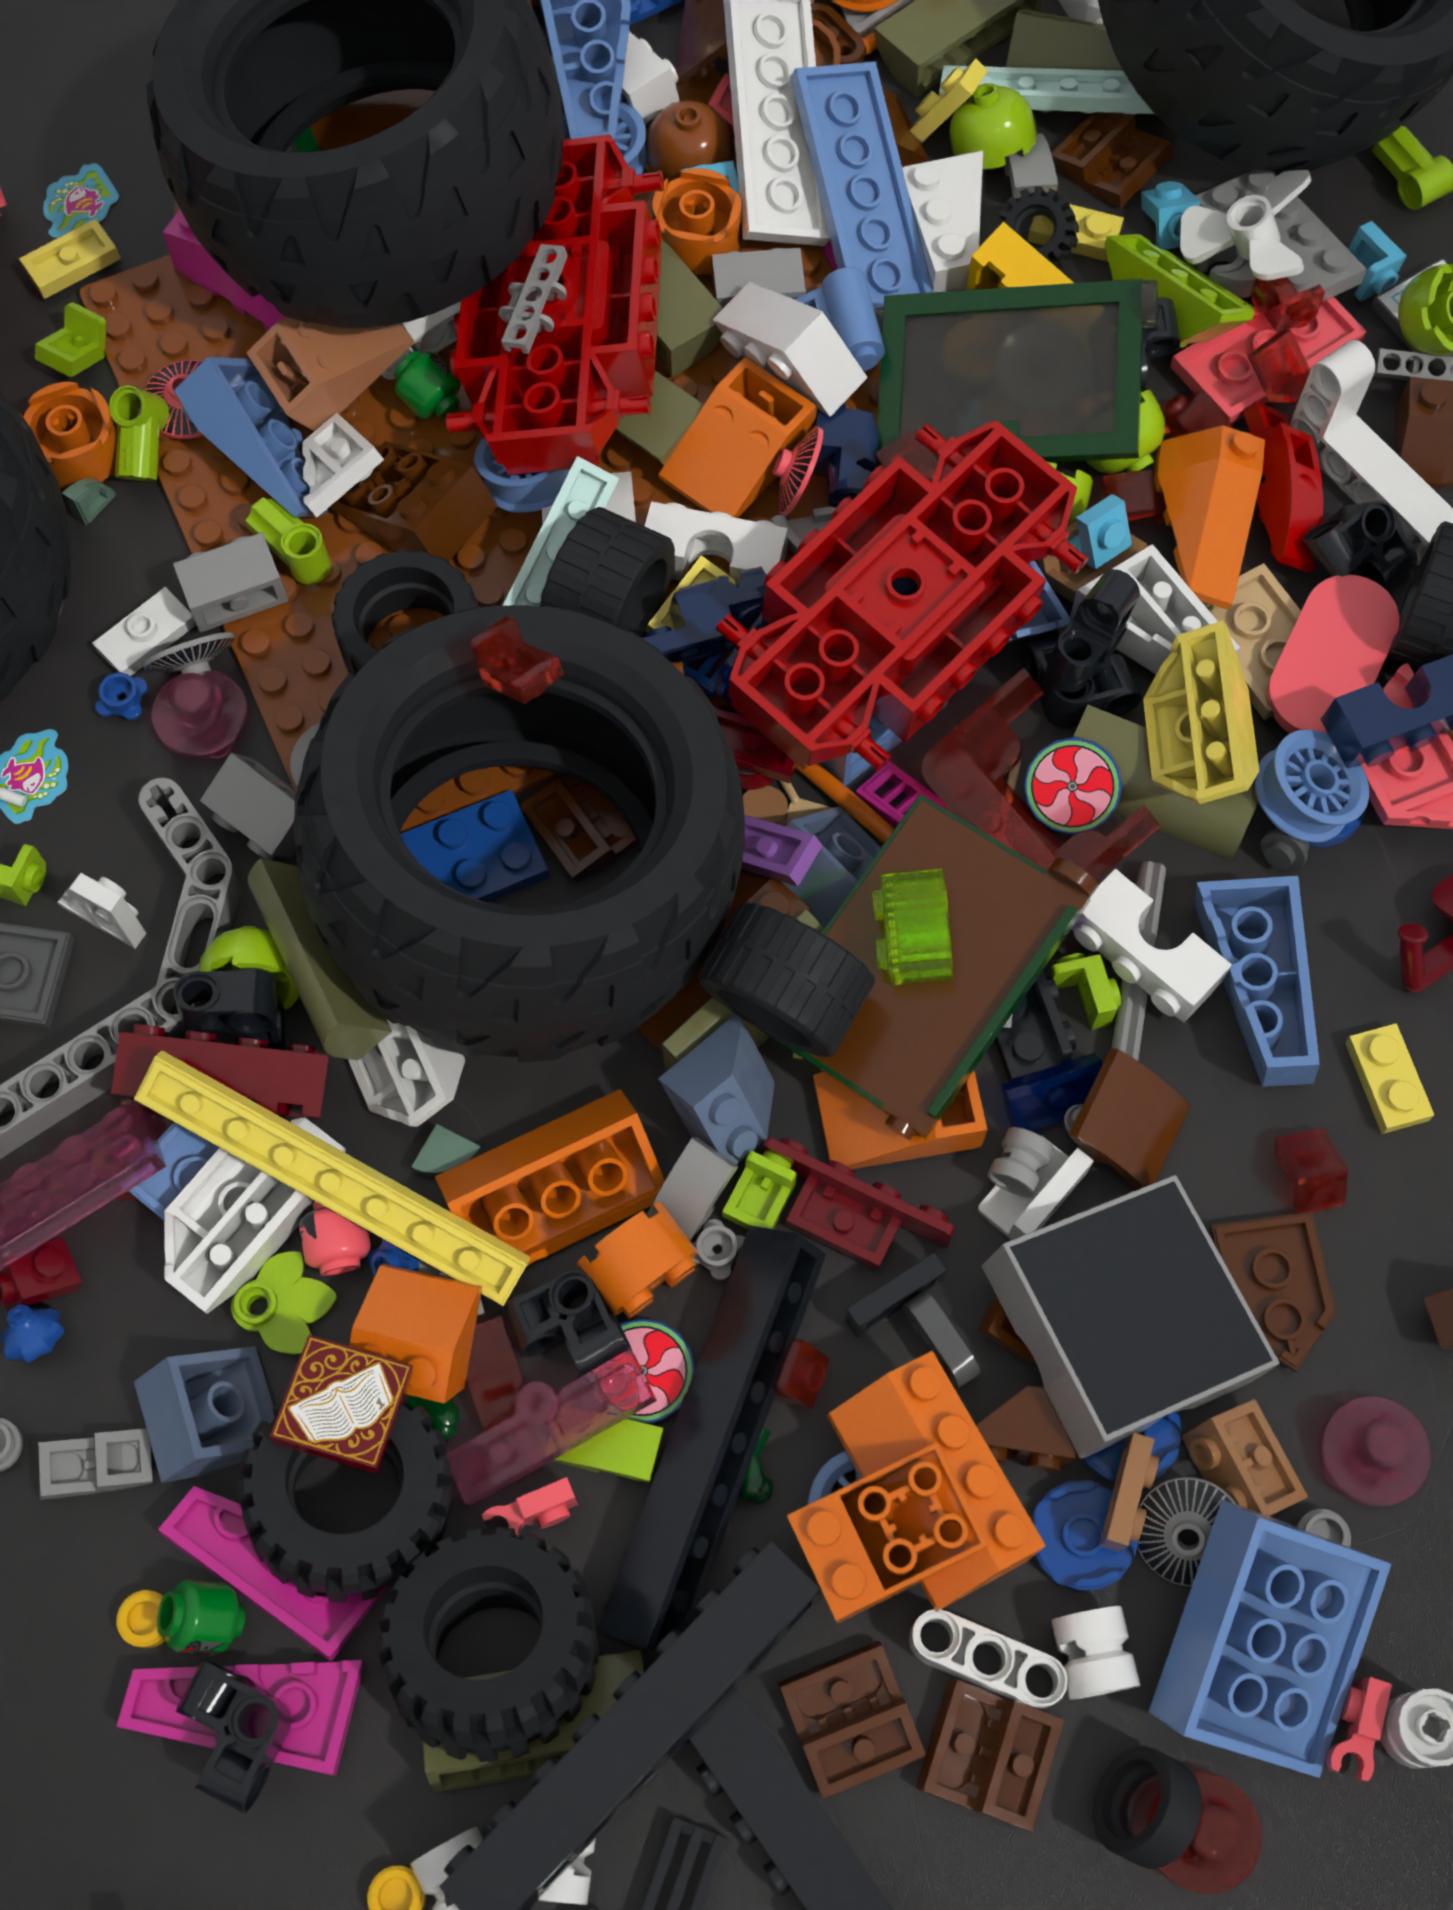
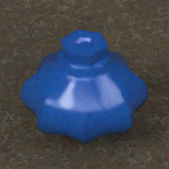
[0,1304,64,1363]

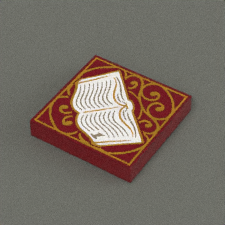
[270,1335,413,1474]

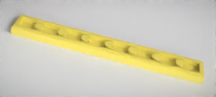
[134,1051,531,1306]

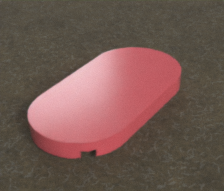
[1266,575,1400,734]

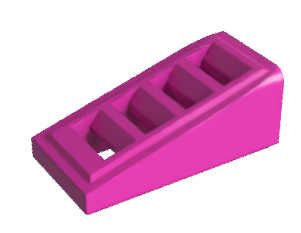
[855,761,959,828]

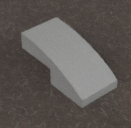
[1004,133,1058,199]
[647,1137,739,1243]
[38,1428,153,1500]

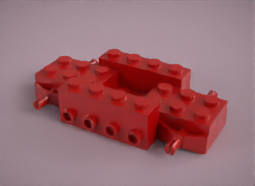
[446,134,664,475]
[716,420,1089,772]

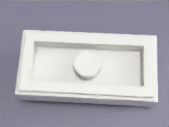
[92,587,197,676]

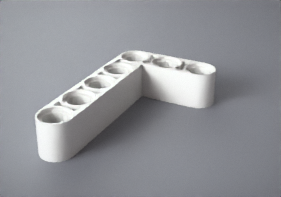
[1290,339,1453,565]

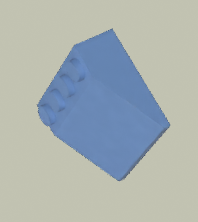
[1149,1500,1392,1778]

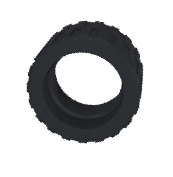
[540,507,675,638]
[1388,521,1453,668]
[332,550,477,674]
[697,902,875,1058]

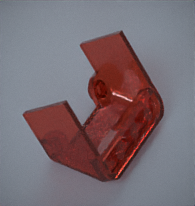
[922,668,1161,879]

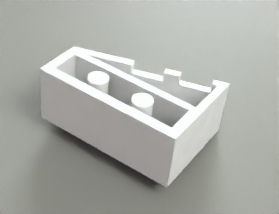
[902,150,983,292]
[713,281,868,417]
[1070,544,1240,675]

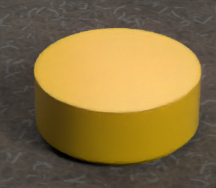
[116,1590,165,1648]
[367,1866,427,1910]

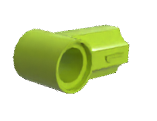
[1372,126,1453,210]
[109,385,169,482]
[245,497,331,584]

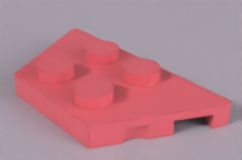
[1361,663,1453,829]

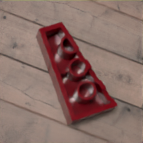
[111,1024,329,1120]

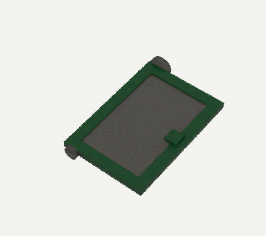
[874,279,1159,468]

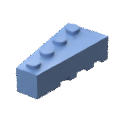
[1194,876,1320,1087]

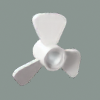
[1180,170,1311,280]

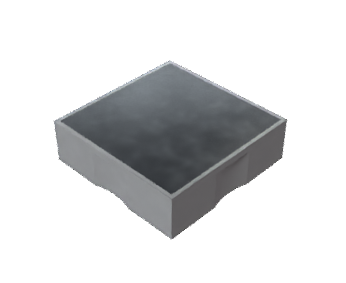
[982,1175,1280,1460]

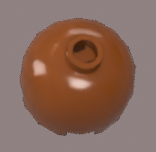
[646,100,732,182]

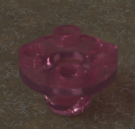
[152,670,248,759]
[1320,1397,1431,1507]

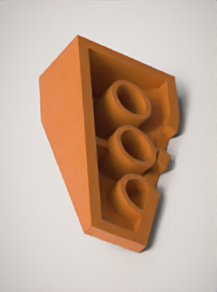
[1154,425,1265,610]

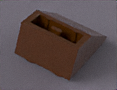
[675,0,728,86]
[330,441,498,561]

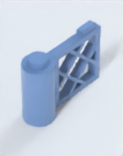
[794,267,885,371]

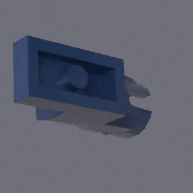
[813,401,879,508]
[643,566,766,663]

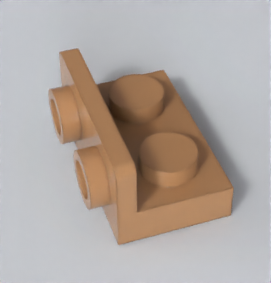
[1182,1399,1308,1516]

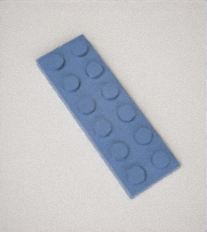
[790,62,934,325]

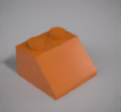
[349,1263,482,1404]

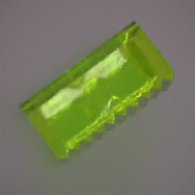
[873,868,954,985]

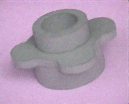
[692,1219,745,1281]

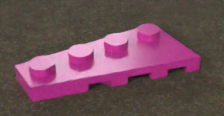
[158,1486,390,1662]
[116,1660,365,1776]

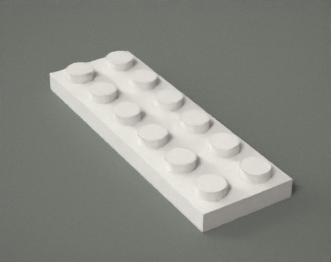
[723,0,830,246]

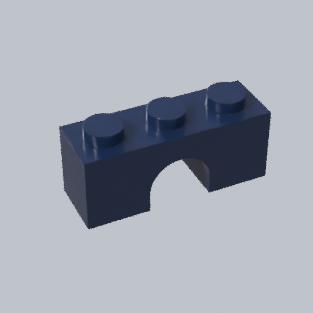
[1320,654,1453,769]

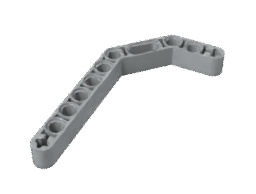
[0,778,242,1159]

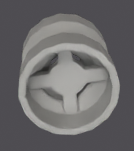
[987,1127,1055,1197]

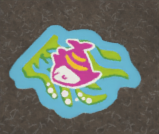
[43,163,119,238]
[0,729,68,824]

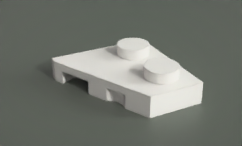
[302,412,384,518]
[57,873,146,949]

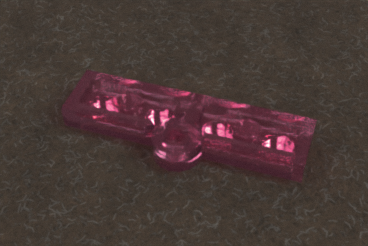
[446,1350,657,1506]

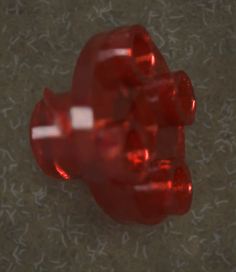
[1146,1773,1262,1894]

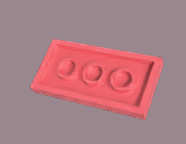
[1170,295,1367,427]

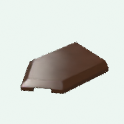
[1210,1212,1336,1372]

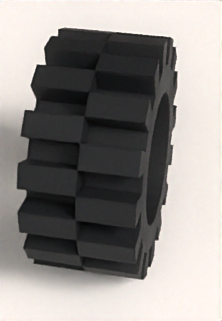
[996,187,1079,269]

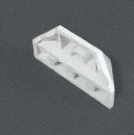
[348,1019,465,1127]
[164,1117,346,1314]

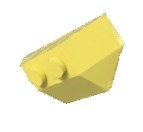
[1143,620,1259,804]

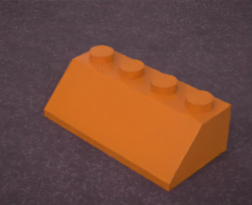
[435,1089,665,1266]
[827,1351,1046,1612]

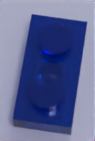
[1001,1052,1103,1132]

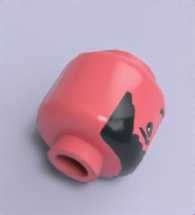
[299,1201,371,1276]

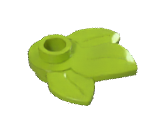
[231,1251,337,1355]

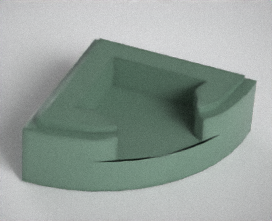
[62,478,116,526]
[411,1124,482,1177]

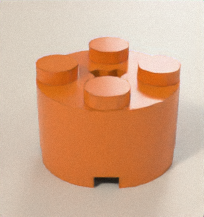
[652,168,741,276]
[20,382,117,492]
[577,1201,698,1319]

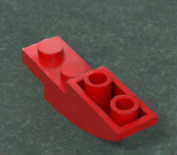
[1243,401,1323,573]

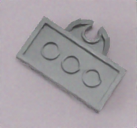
[1196,169,1367,316]

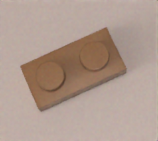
[1099,1432,1159,1553]

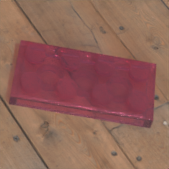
[0,1100,166,1270]

